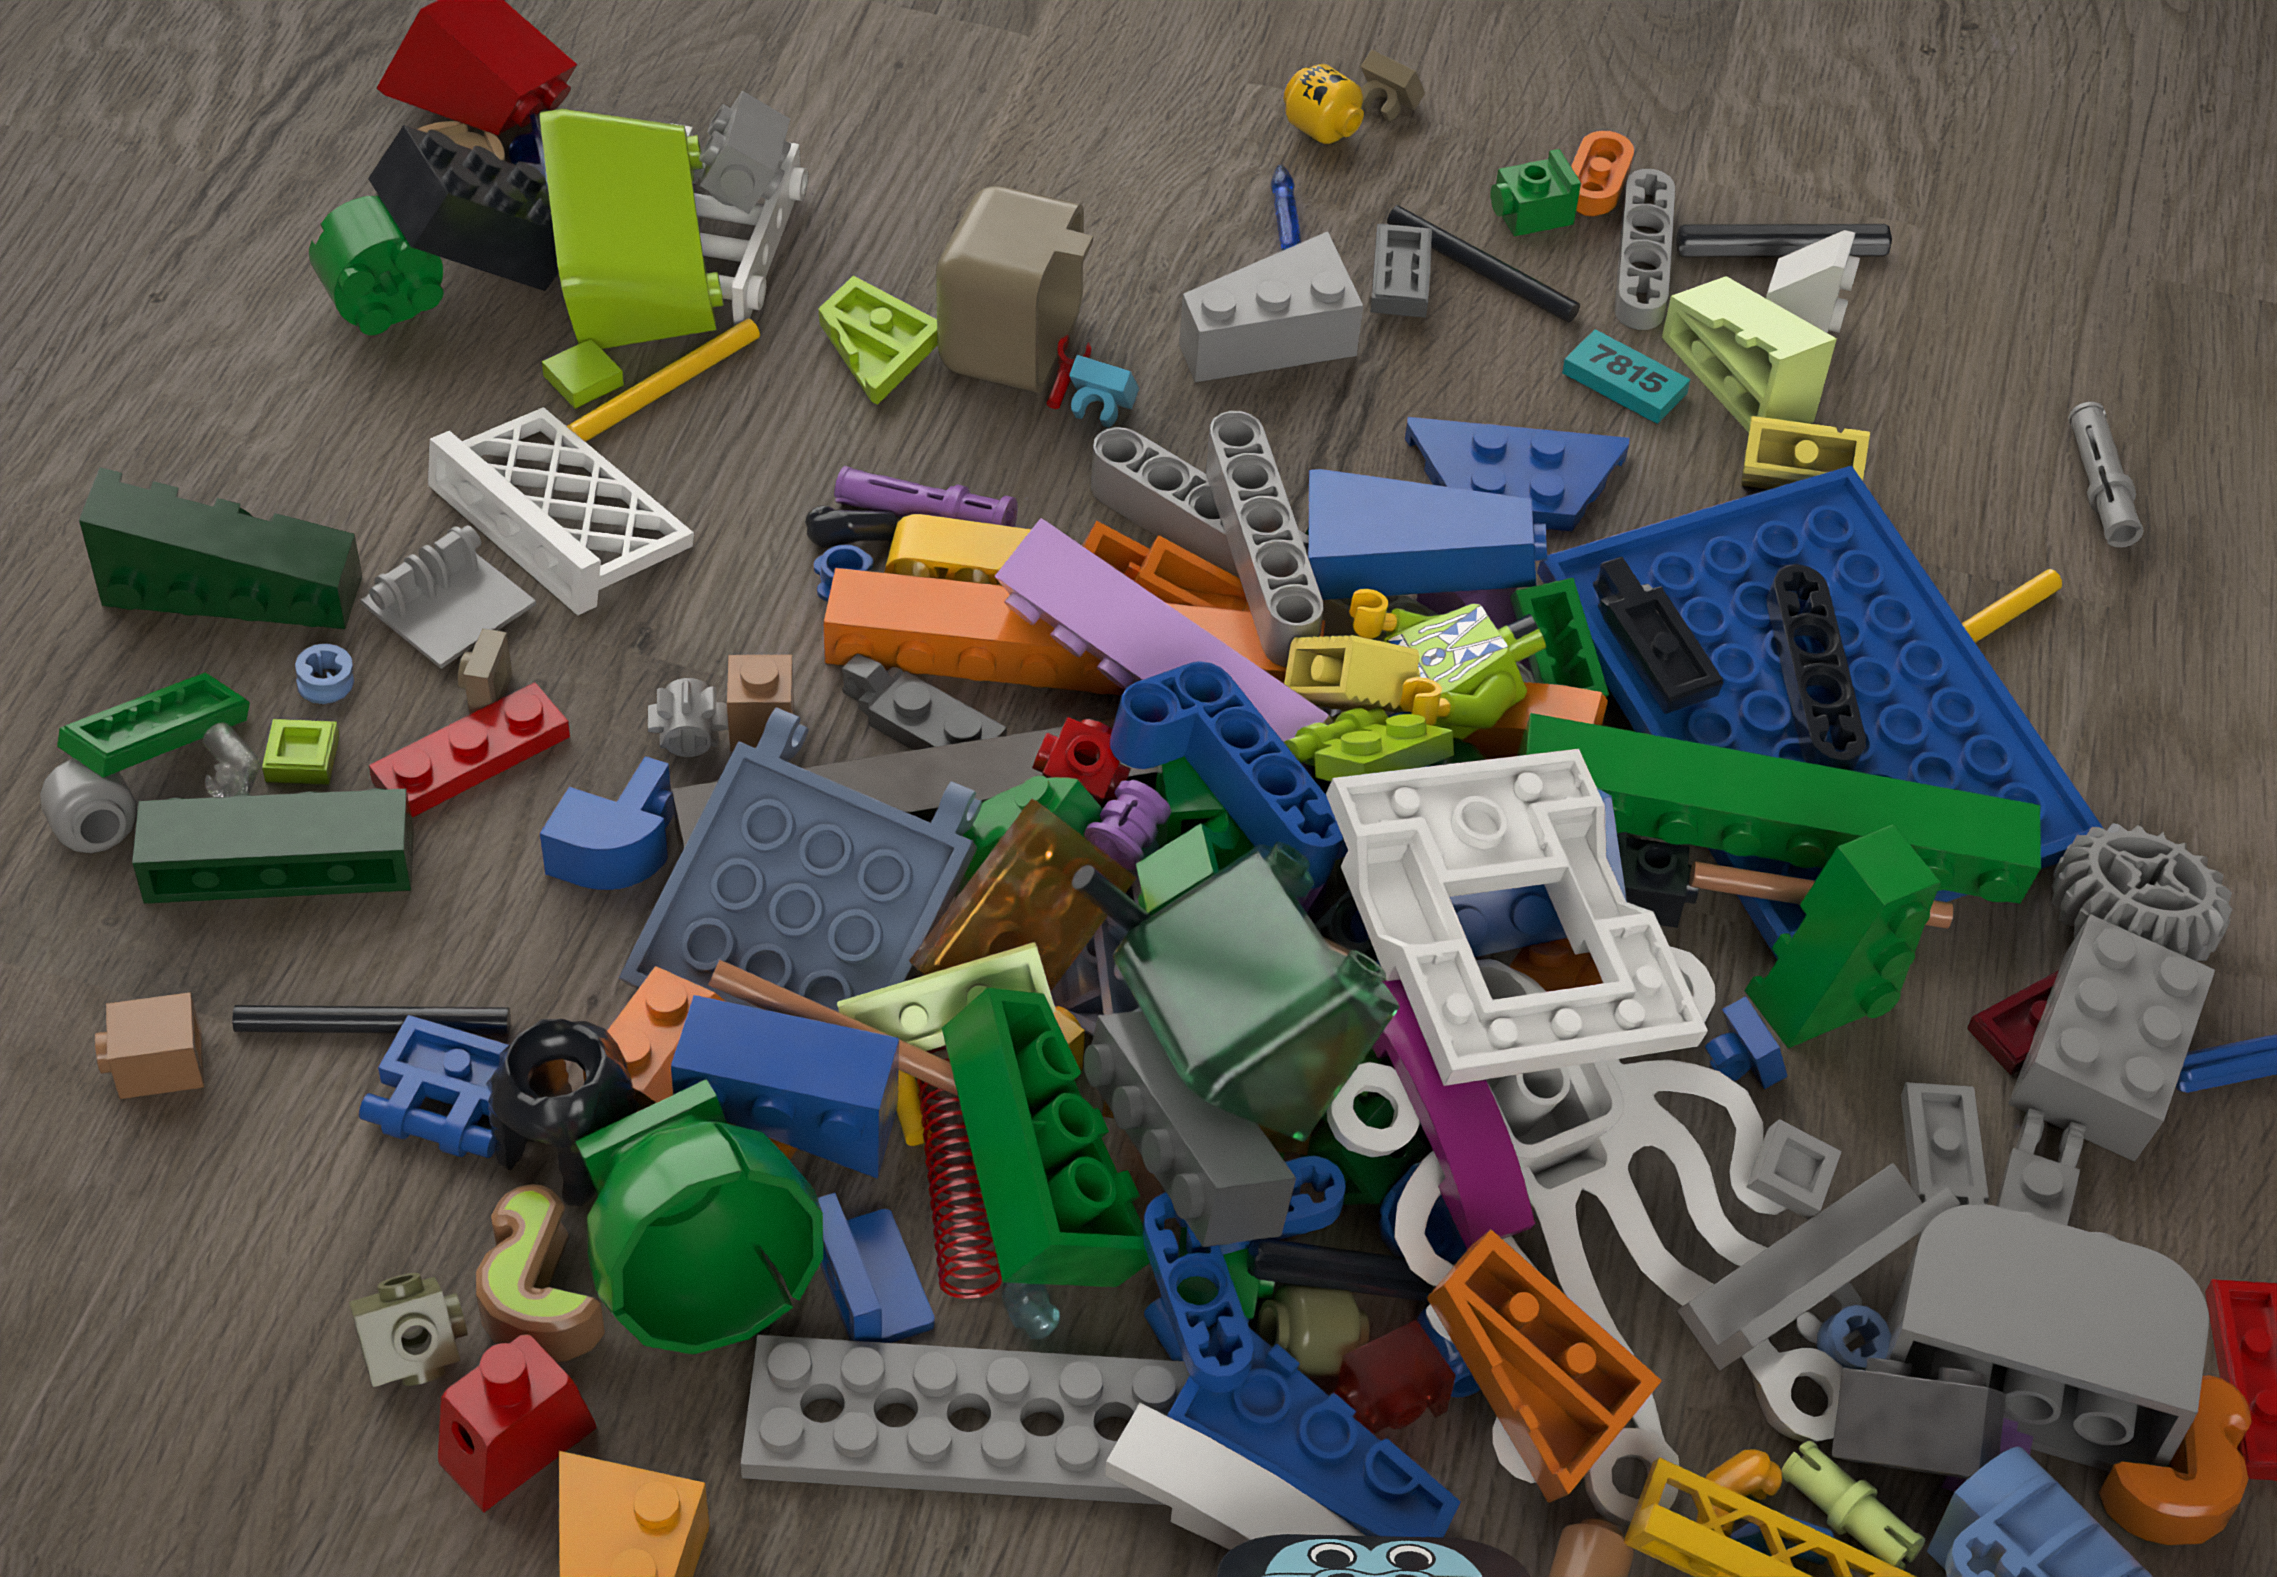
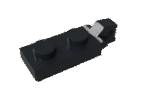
[1593,557,1724,714]

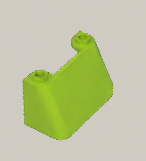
[540,109,724,349]

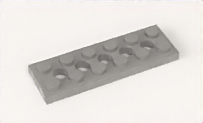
[741,1335,1190,1505]

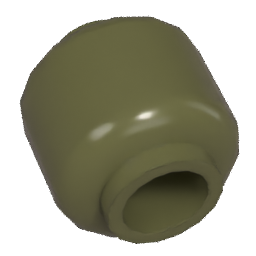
[1257,1283,1370,1377]

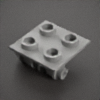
[360,525,536,669]

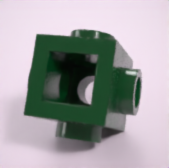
[1298,1096,1426,1205]

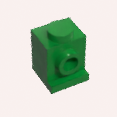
[1490,149,1581,237]

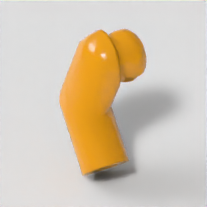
[1696,1449,1782,1537]

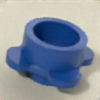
[813,545,873,602]

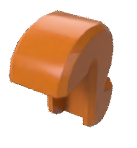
[2099,1375,2251,1545]

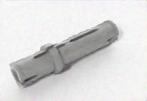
[2068,402,2144,547]

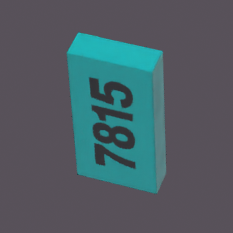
[1562,329,1691,424]

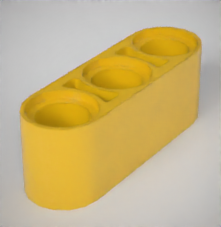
[884,514,1032,586]

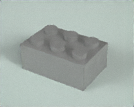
[2008,914,2215,1162]

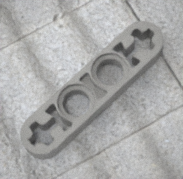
[1614,169,1675,330]

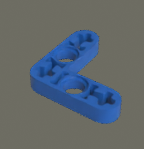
[1143,1156,1346,1393]

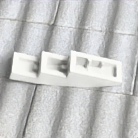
[1105,1403,1366,1550]

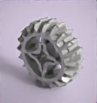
[2051,823,2233,962]

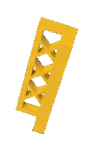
[1624,1457,1917,1577]

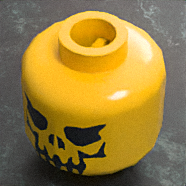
[1283,64,1364,144]

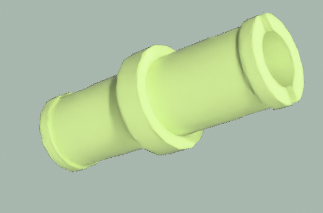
[1781,1441,1925,1570]

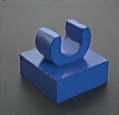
[1705,996,1788,1089]

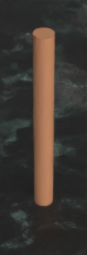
[1689,861,1953,929]
[708,960,958,1096]

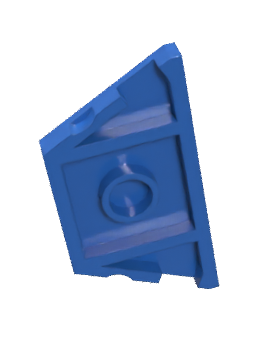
[1405,417,1629,531]

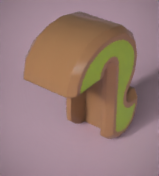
[476,1184,605,1362]

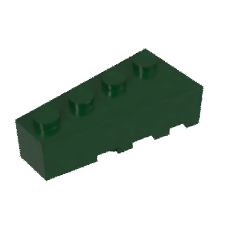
[79,467,362,629]

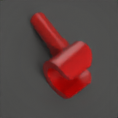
[1046,335,1092,409]

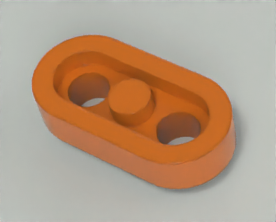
[1571,131,1634,216]

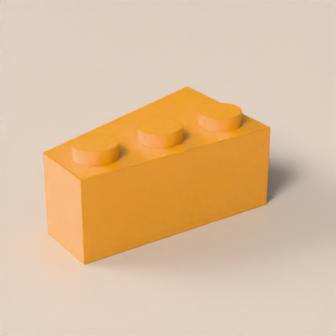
[559,1451,710,1577]

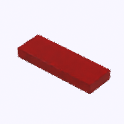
[2205,1279,2277,1481]

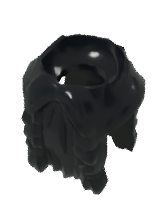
[485,1019,640,1206]

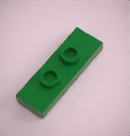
[57,672,250,778]

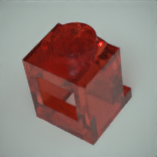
[1335,1320,1456,1434]

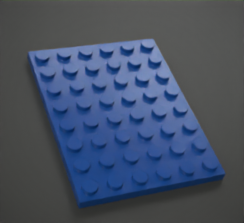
[1537,465,2104,960]

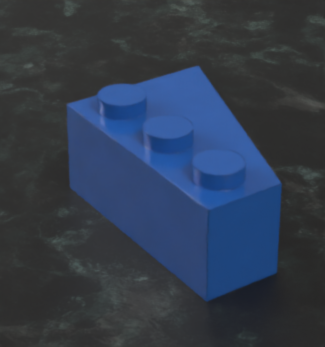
[671,995,899,1179]

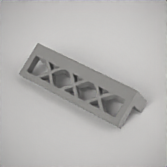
[1677,1163,1961,1371]

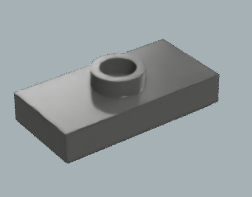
[1370,224,1432,318]

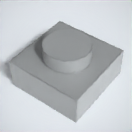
[1746,1119,1842,1220]

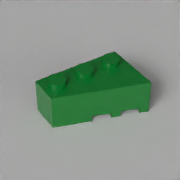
[1744,824,1940,1048]

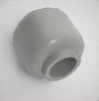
[40,758,137,854]

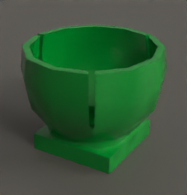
[575,1079,823,1355]

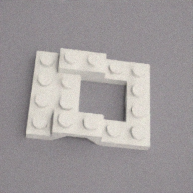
[1326,749,1708,1086]

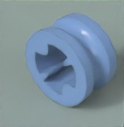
[295,644,354,704]
[1817,1305,1891,1371]

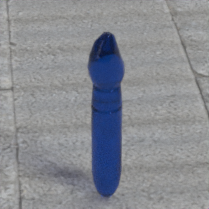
[1270,165,1302,251]

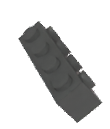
[1084,1007,1296,1247]

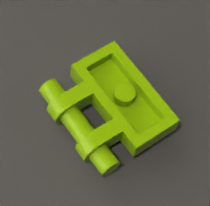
[1284,708,1454,782]

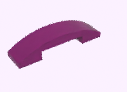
[1349,979,1535,1250]

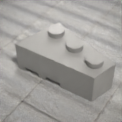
[1179,231,1363,382]

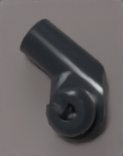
[805,505,897,548]

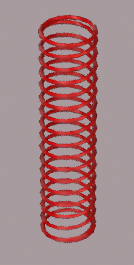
[917,1045,1003,1299]

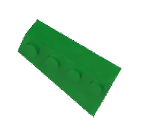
[942,988,1150,1287]

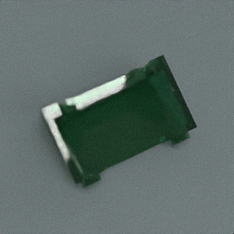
[1112,841,1400,1142]

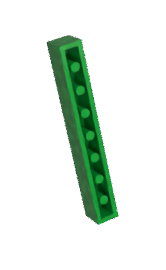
[1517,713,2041,904]

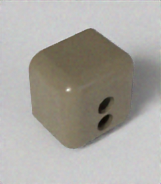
[936,186,1093,393]

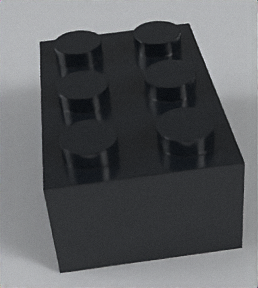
[368,125,559,291]

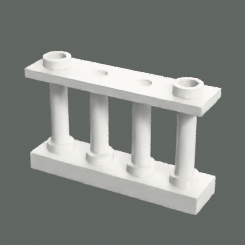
[671,123,808,326]

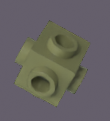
[349,1273,468,1387]

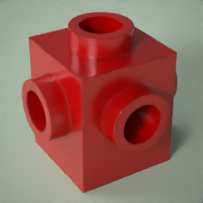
[1032,717,1131,806]

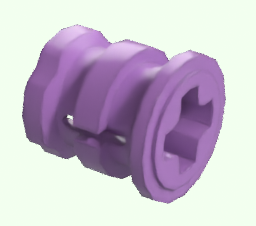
[1084,780,1171,870]

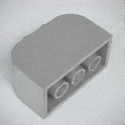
[1886,1204,2209,1472]

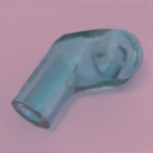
[1001,1283,1061,1339]

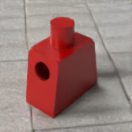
[438,1334,597,1513]

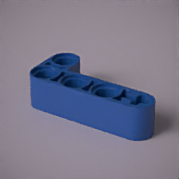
[1110,661,1344,890]

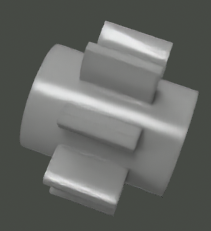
[648,678,728,757]

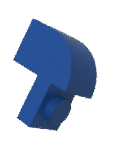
[540,756,674,890]

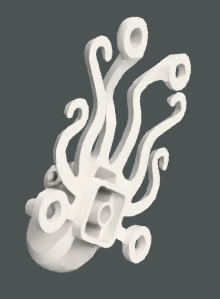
[1327,947,1862,1526]

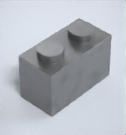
[1832,1358,2006,1479]

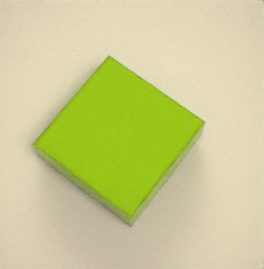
[542,338,624,409]
[262,719,340,785]

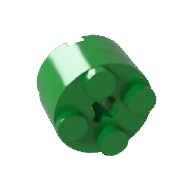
[309,196,444,335]

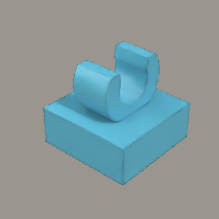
[1069,355,1139,428]

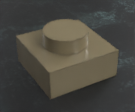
[458,628,512,714]

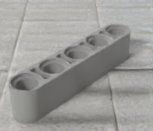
[1206,411,1324,667]

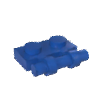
[359,1015,509,1158]

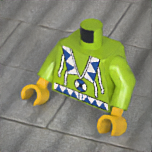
[1349,589,1547,740]

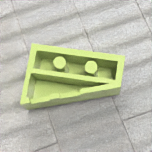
[1662,276,1837,433]

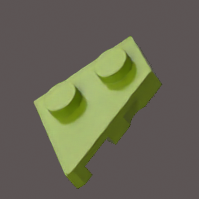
[818,275,938,405]

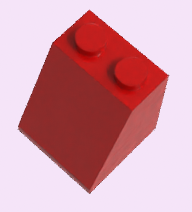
[376,0,578,135]

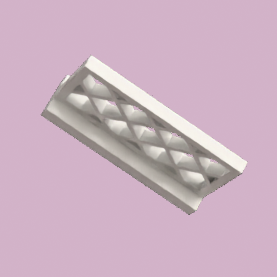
[428,407,694,615]

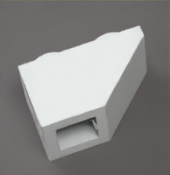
[1766,230,1860,333]

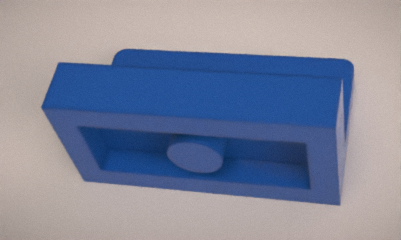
[818,1193,935,1343]

